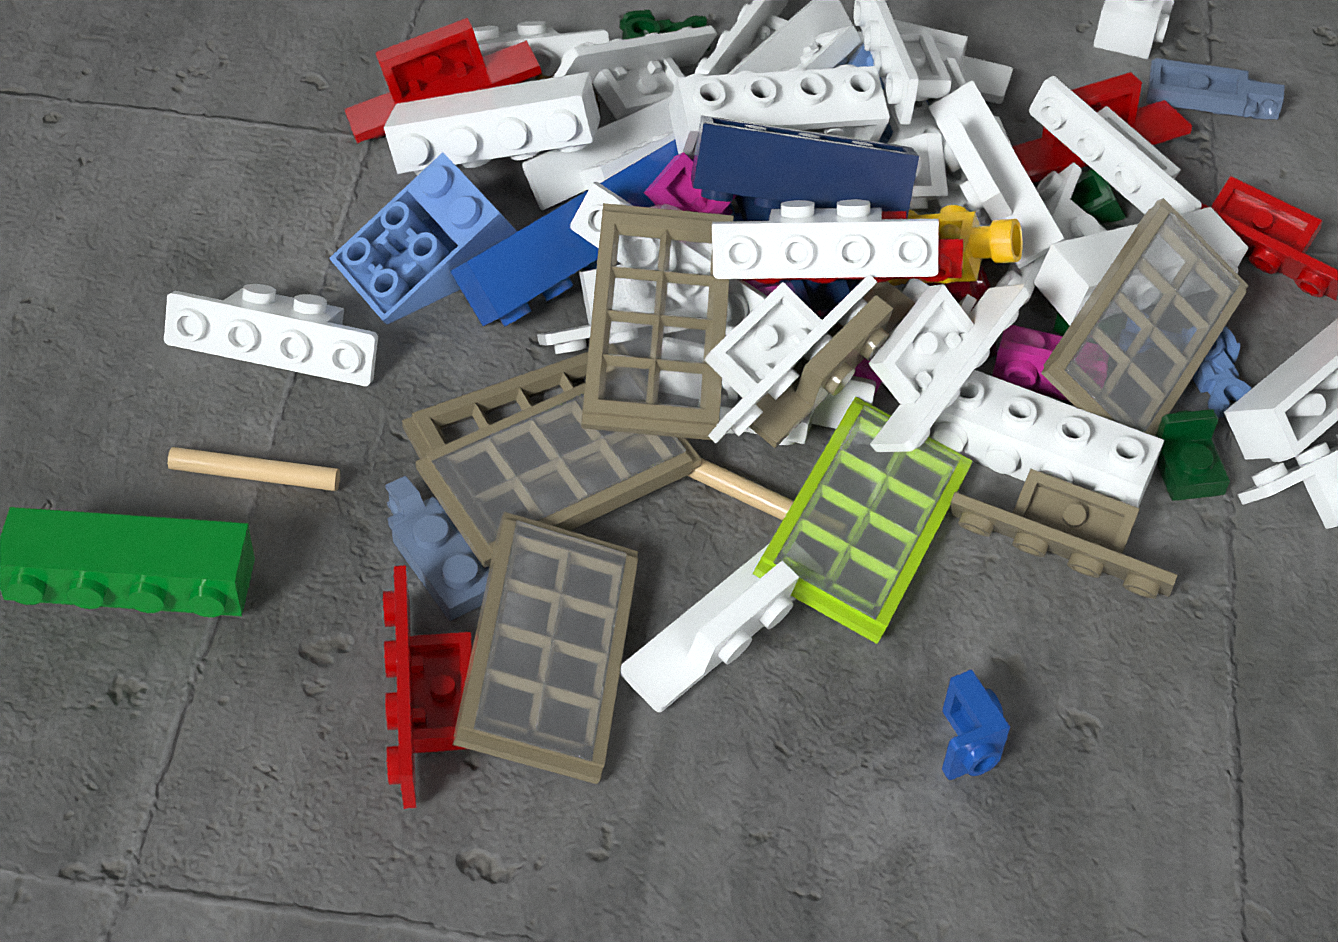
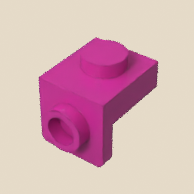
[644,152,736,215]

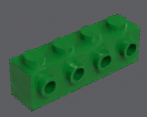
[0,507,255,617]

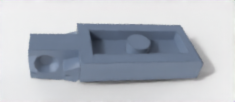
[1146,58,1284,119]
[385,476,489,621]

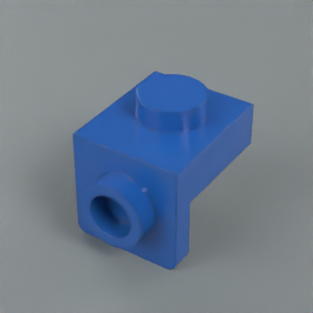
[942,669,1010,780]

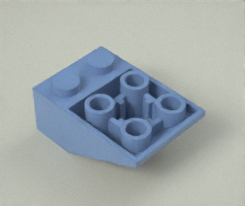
[329,152,517,324]

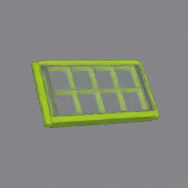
[752,396,973,644]

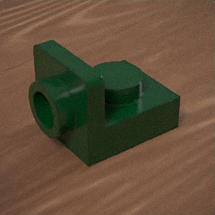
[1155,409,1230,501]

